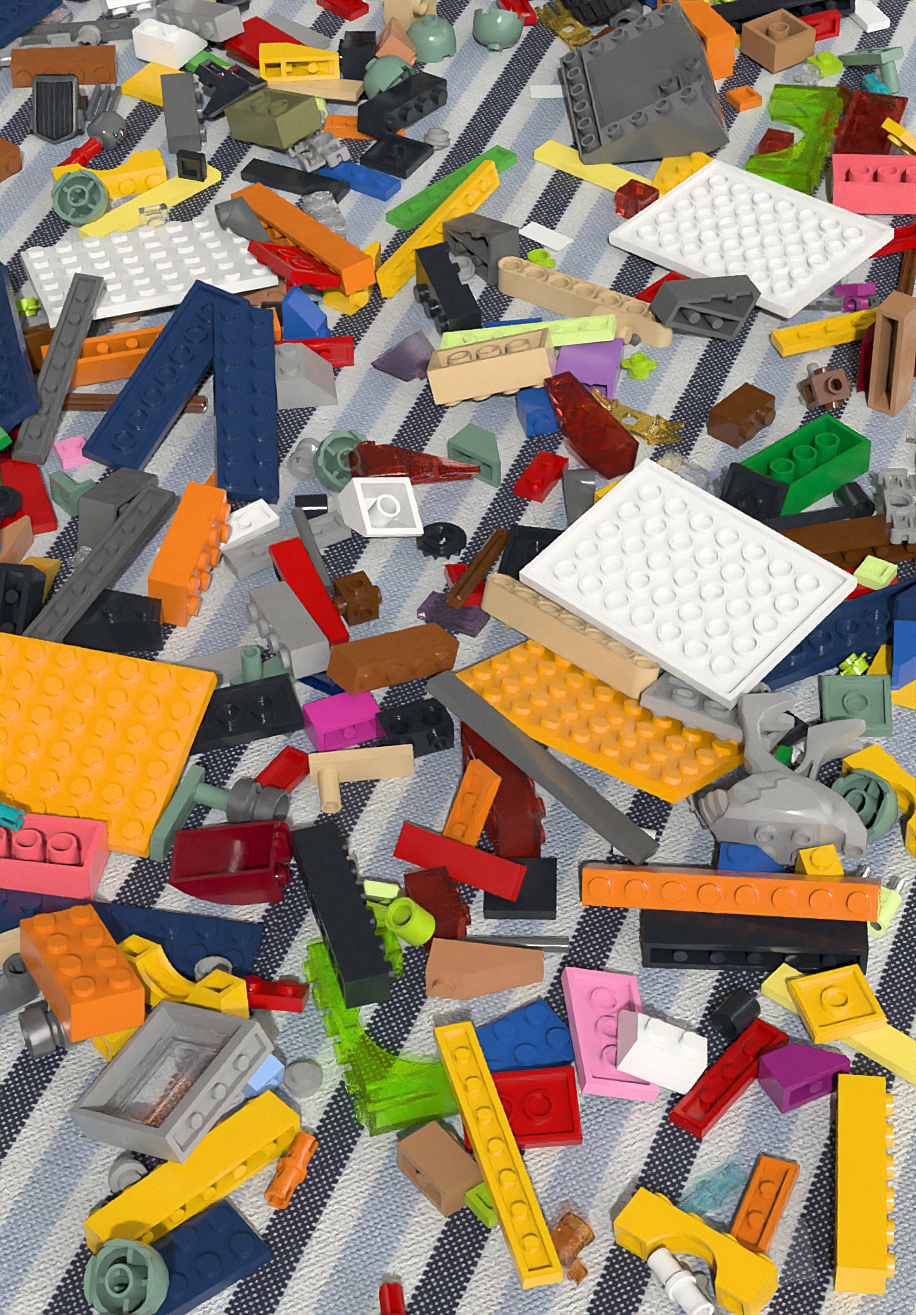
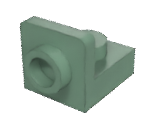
[49,470,96,517]

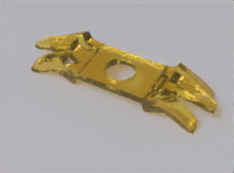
[534,0,594,51]
[576,388,685,445]

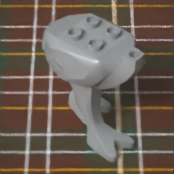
[698,693,869,866]

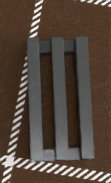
[86,85,122,121]

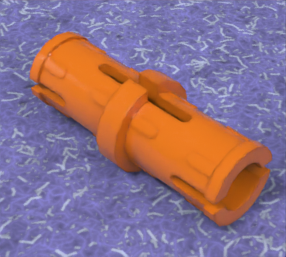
[264,1132,319,1209]

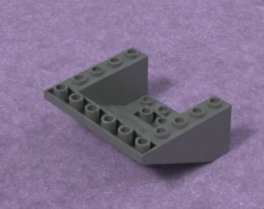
[559,0,730,165]

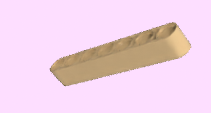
[498,256,673,348]
[480,573,661,700]

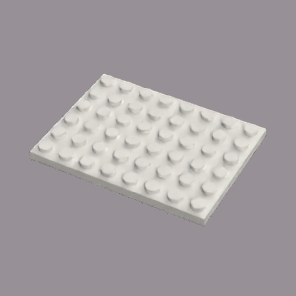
[609,159,894,319]
[20,216,279,328]
[519,458,857,710]

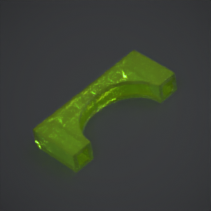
[745,84,843,196]
[302,926,460,1137]

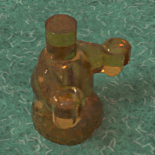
[549,1212,595,1285]

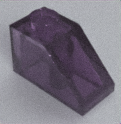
[371,329,436,382]

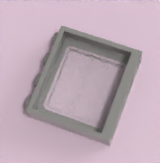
[69,1000,275,1164]

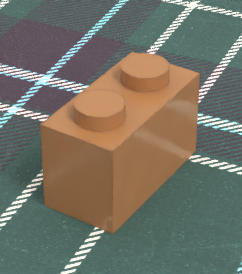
[396,1120,483,1218]

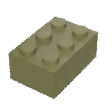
[224,87,323,150]

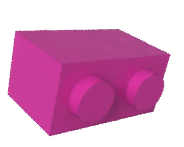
[302,691,381,753]

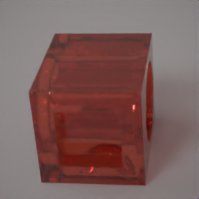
[614,179,659,220]

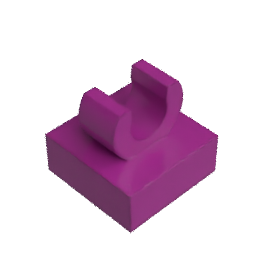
[834,282,876,311]

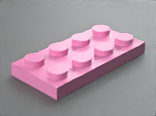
[561,966,659,1102]

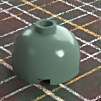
[473,8,525,52]
[406,14,456,63]
[363,55,415,99]
[51,169,108,227]
[313,430,377,493]
[831,769,899,842]
[83,1238,170,1315]

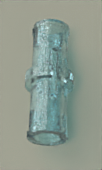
[674,1163,747,1217]

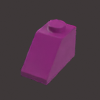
[758,1043,851,1114]

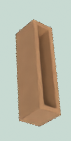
[867,290,916,417]

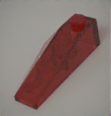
[543,371,639,480]
[348,441,481,485]

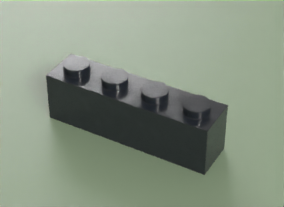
[357,71,448,140]

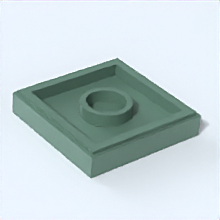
[822,675,893,737]

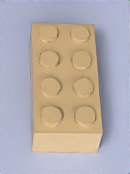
[427,327,557,406]

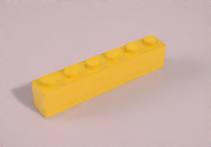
[834,1074,895,1295]
[83,1090,301,1255]

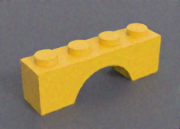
[51,149,167,200]
[841,744,916,859]
[117,934,250,1019]
[613,1187,778,1315]

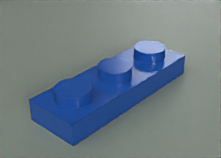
[318,160,401,202]

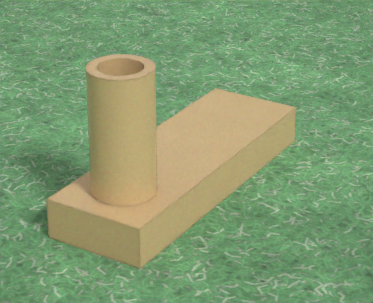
[308,744,414,814]

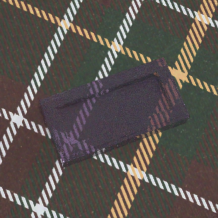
[417,591,490,638]

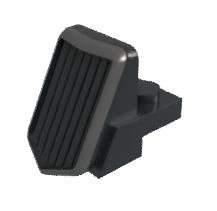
[194,59,268,117]
[29,74,89,144]

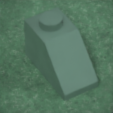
[448,423,501,488]

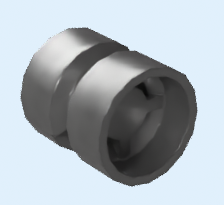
[226,779,290,824]
[18,1004,85,1060]

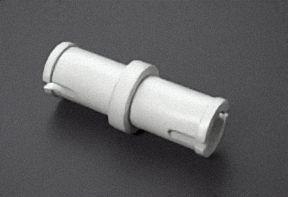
[647,1248,714,1315]

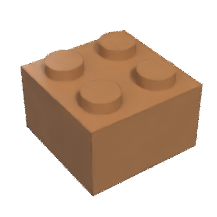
[741,8,816,73]

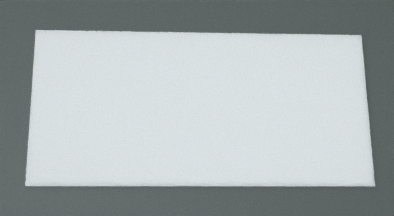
[530,85,567,98]
[519,221,574,251]

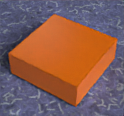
[725,85,762,112]

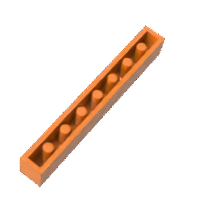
[230,182,376,296]
[41,307,281,388]
[582,863,882,922]

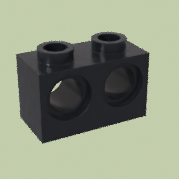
[375,698,454,758]

